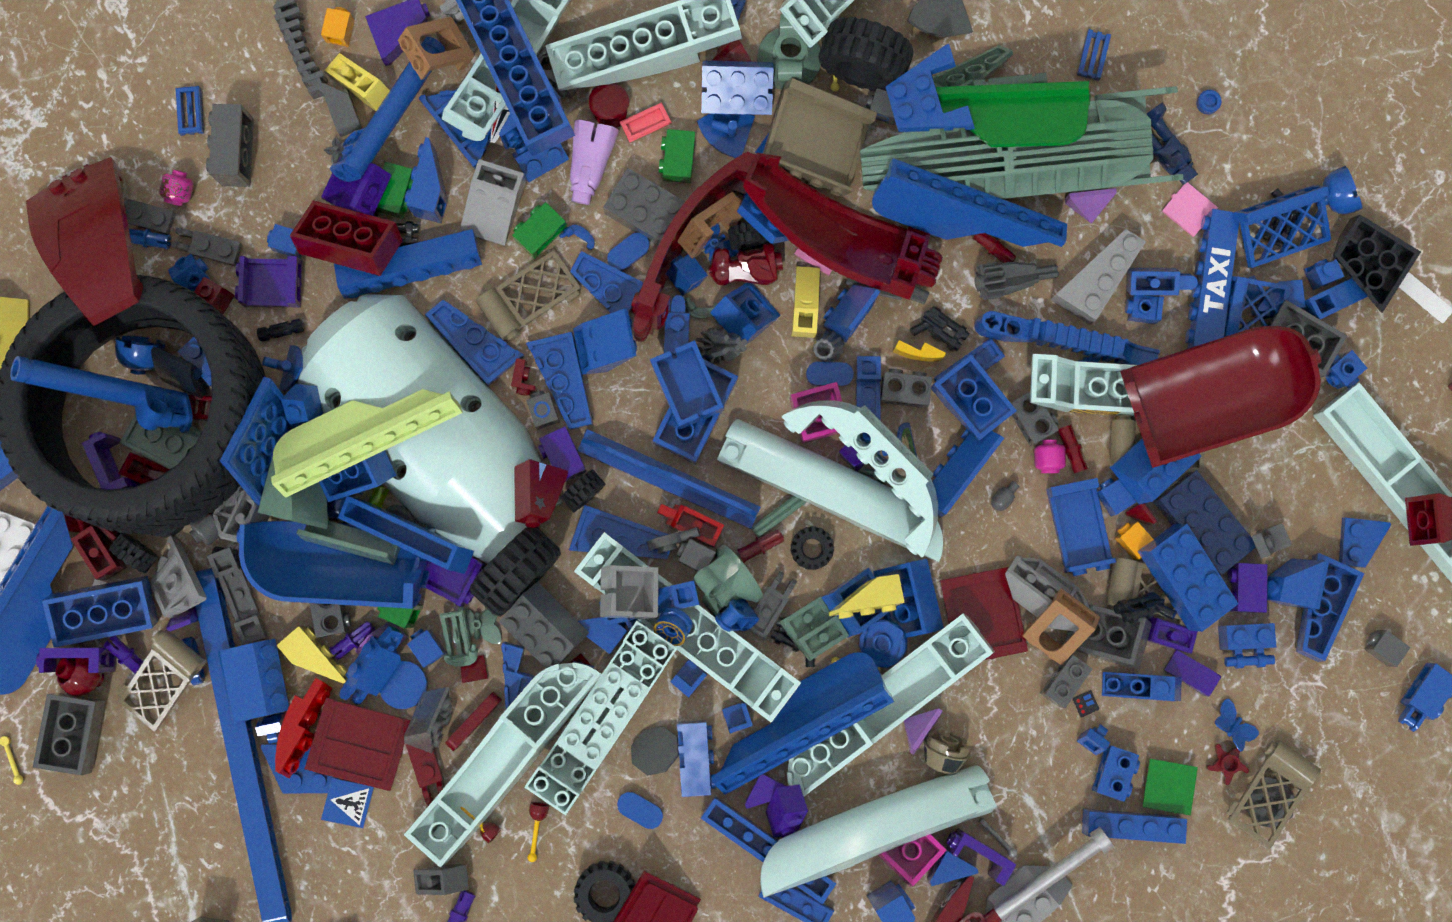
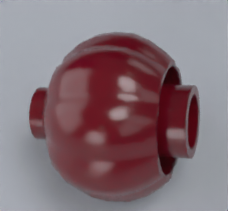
[55,658,104,697]

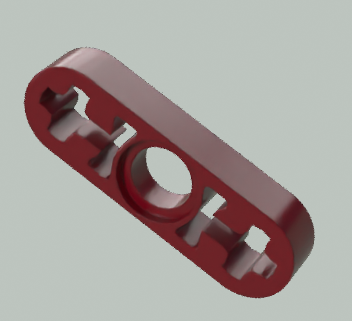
[445,691,502,752]

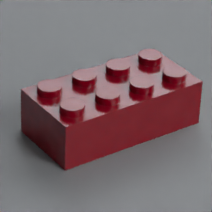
[290,200,403,276]

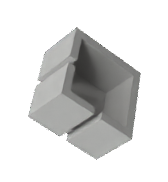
[600,565,658,619]

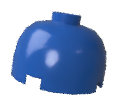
[1322,166,1363,214]
[115,336,165,375]

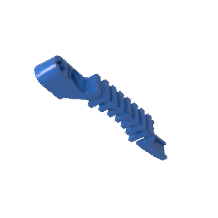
[974,311,1160,365]

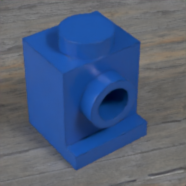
[1303,259,1344,291]
[1125,295,1164,324]

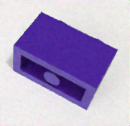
[538,427,587,482]
[1228,563,1267,613]
[766,784,808,838]

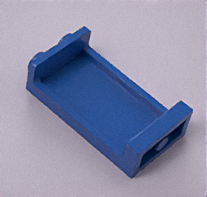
[1046,478,1116,576]

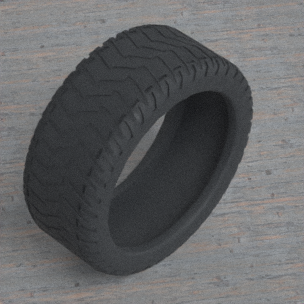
[0,275,266,534]

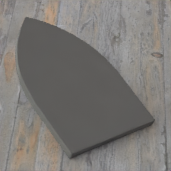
[907,0,973,37]

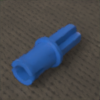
[129,228,171,250]

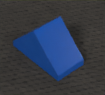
[927,849,979,886]

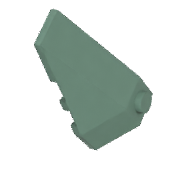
[933,45,1013,87]

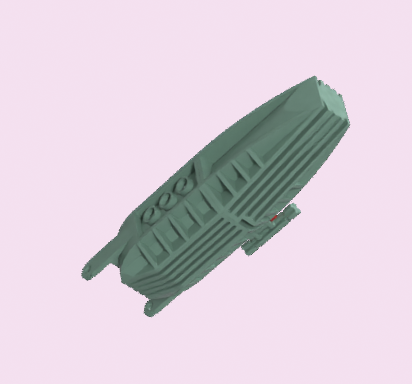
[860,72,1183,199]

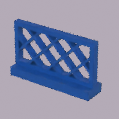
[1233,185,1331,268]
[1224,276,1291,337]

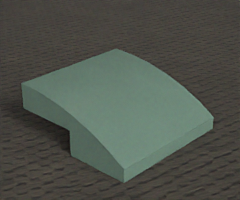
[780,596,849,661]

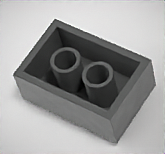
[206,104,254,187]
[603,168,685,246]
[499,582,589,668]
[32,693,106,775]

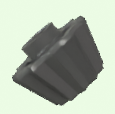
[813,330,844,362]

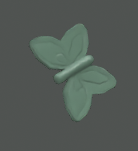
[453,607,501,644]

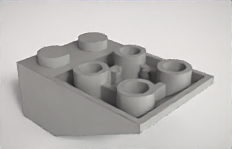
[460,159,527,246]

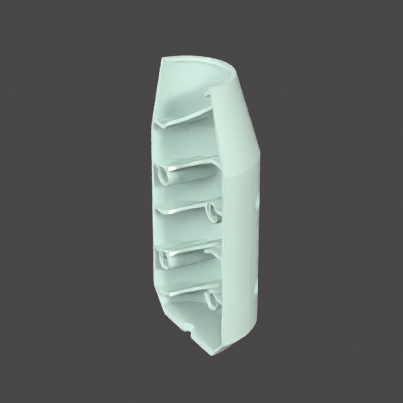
[297,294,562,564]

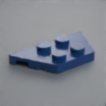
[418,88,492,169]
[261,744,340,794]

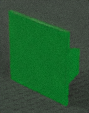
[1142,758,1198,816]

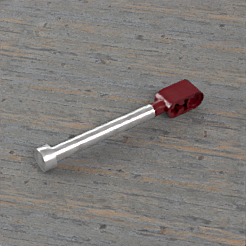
[959,827,1115,922]

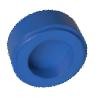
[1196,90,1222,115]

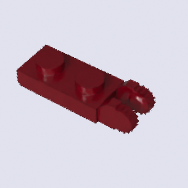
[405,744,445,806]

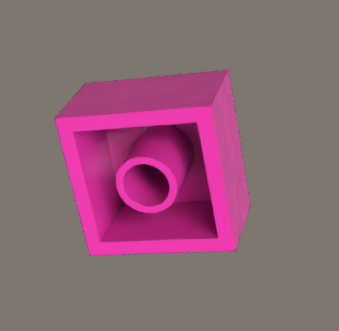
[789,382,843,444]
[878,834,946,887]

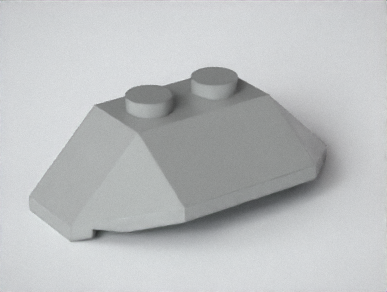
[213,486,270,542]
[1005,556,1093,631]
[985,865,1072,922]

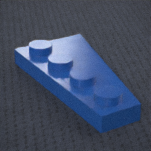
[425,300,524,386]
[526,332,593,430]
[569,505,671,559]

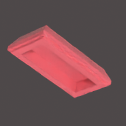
[620,102,672,143]

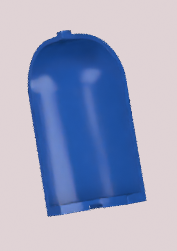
[236,521,435,609]

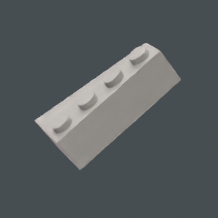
[1051,229,1146,325]

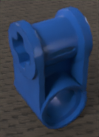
[715,599,759,632]

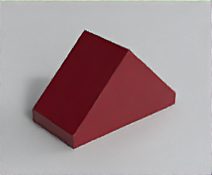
[119,452,170,484]

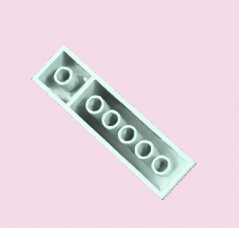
[545,0,742,91]

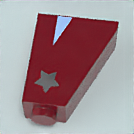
[514,459,568,528]

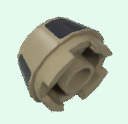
[924,729,971,774]

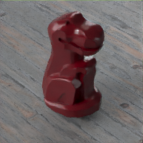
[708,242,783,286]

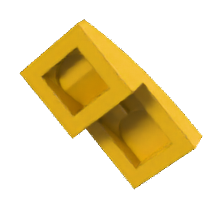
[893,340,946,362]

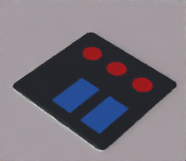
[1072,690,1099,718]

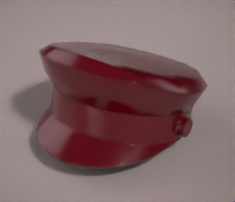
[588,83,630,128]

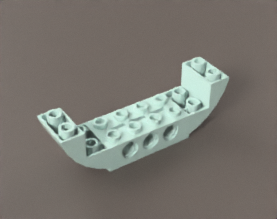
[782,400,938,557]
[524,621,677,816]

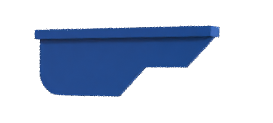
[872,158,1067,247]
[577,429,761,529]
[0,506,73,695]
[711,652,894,795]

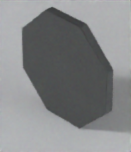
[631,726,679,776]
[1244,777,1295,828]

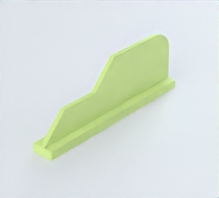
[271,389,463,498]

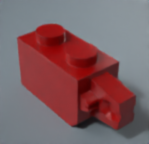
[657,504,724,548]

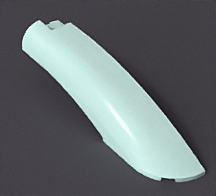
[404,663,602,867]
[760,765,997,897]

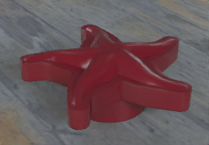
[1206,744,1249,785]

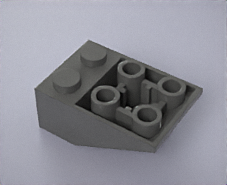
[404,687,453,753]

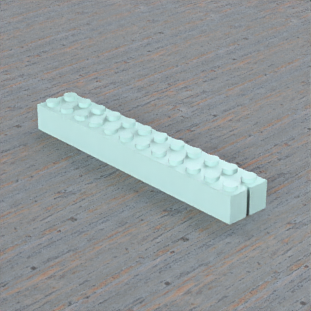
[1313,383,1452,583]

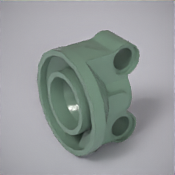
[757,14,821,90]
[694,544,763,616]

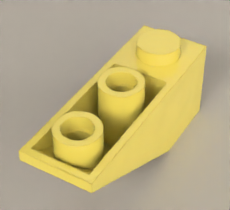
[791,266,820,338]
[829,574,905,619]
[276,626,348,684]

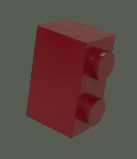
[71,525,126,580]

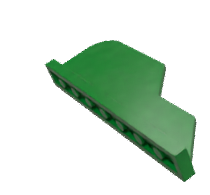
[935,81,1091,148]

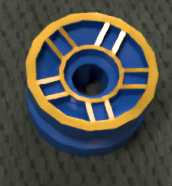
[654,608,693,646]

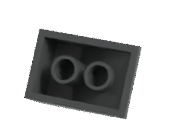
[1270,300,1347,378]
[1065,604,1152,670]

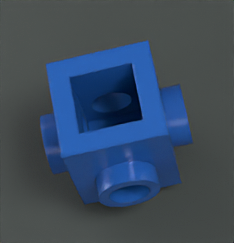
[168,253,210,292]
[1325,350,1368,389]

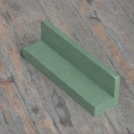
[296,521,400,565]

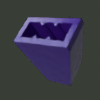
[365,0,431,66]

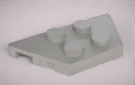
[150,535,207,618]

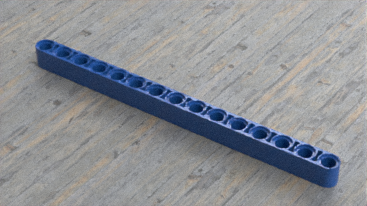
[195,568,292,922]

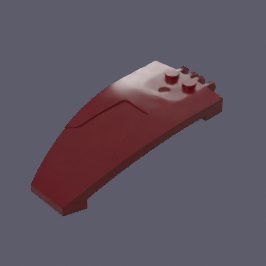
[631,152,756,342]
[743,153,943,300]
[26,157,143,326]

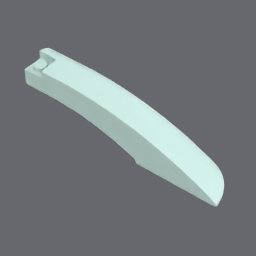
[442,0,570,141]
[717,419,943,562]
[787,613,995,796]

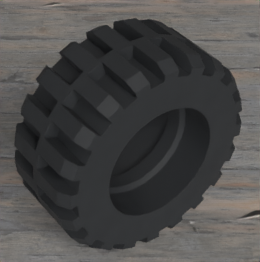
[818,17,914,92]
[470,527,561,617]

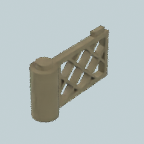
[476,250,581,341]
[1110,415,1204,473]
[1106,558,1185,626]
[117,630,206,732]
[1226,740,1321,849]

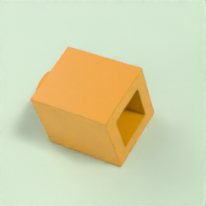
[321,7,355,47]
[1115,522,1154,560]

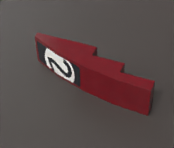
[931,875,975,922]

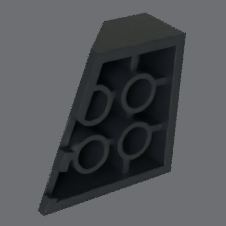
[1333,215,1421,313]

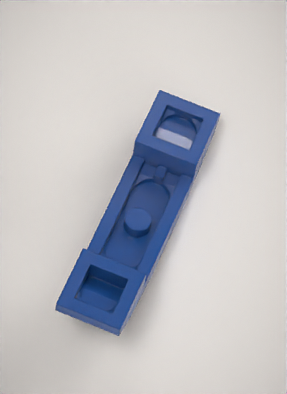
[856,356,881,441]
[599,580,700,626]

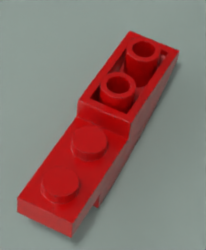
[275,678,333,779]

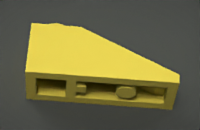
[324,53,390,111]

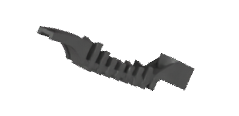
[273,0,363,137]

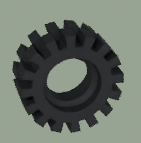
[728,222,769,251]
[561,469,606,513]
[790,526,834,570]
[109,533,158,573]

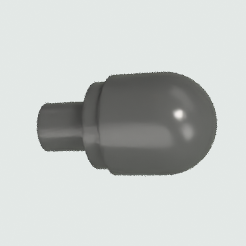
[991,481,1020,511]

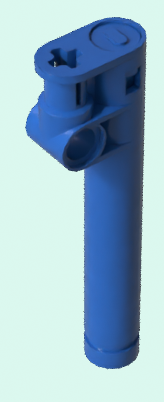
[330,37,445,182]
[10,356,193,433]

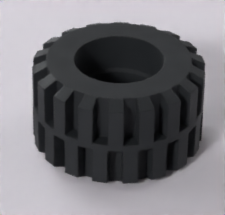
[574,861,636,922]

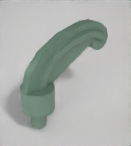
[685,297,718,319]
[444,644,478,667]

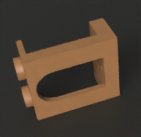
[398,17,475,80]
[678,192,742,259]
[1022,588,1100,665]

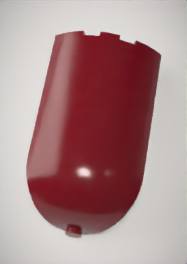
[1120,326,1322,468]

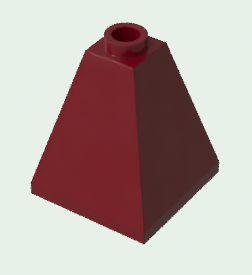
[1405,493,1452,546]

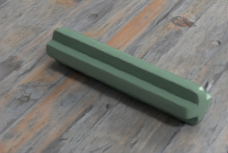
[752,496,807,537]

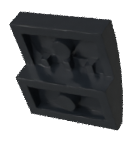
[151,346,207,399]

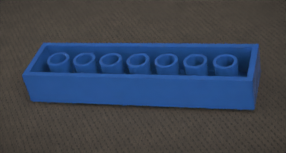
[456,0,576,157]

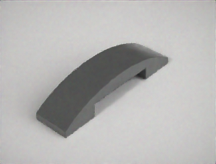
[207,547,266,645]

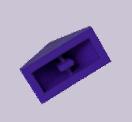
[745,773,787,809]

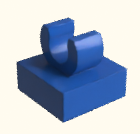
[255,713,284,744]
[1077,724,1110,755]

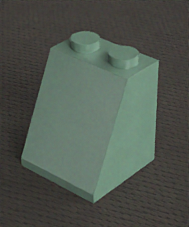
[257,456,328,529]

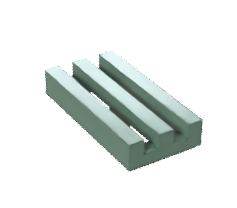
[440,609,472,658]

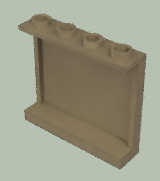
[763,78,877,197]

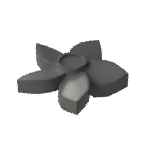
[324,137,344,164]

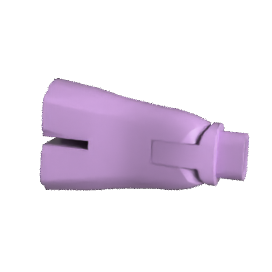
[570,120,619,205]

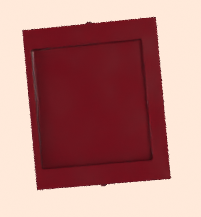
[939,567,1028,660]
[304,698,411,791]
[614,870,701,922]

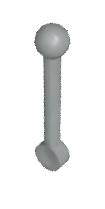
[979,818,1017,858]

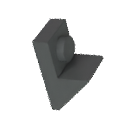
[1252,524,1292,559]

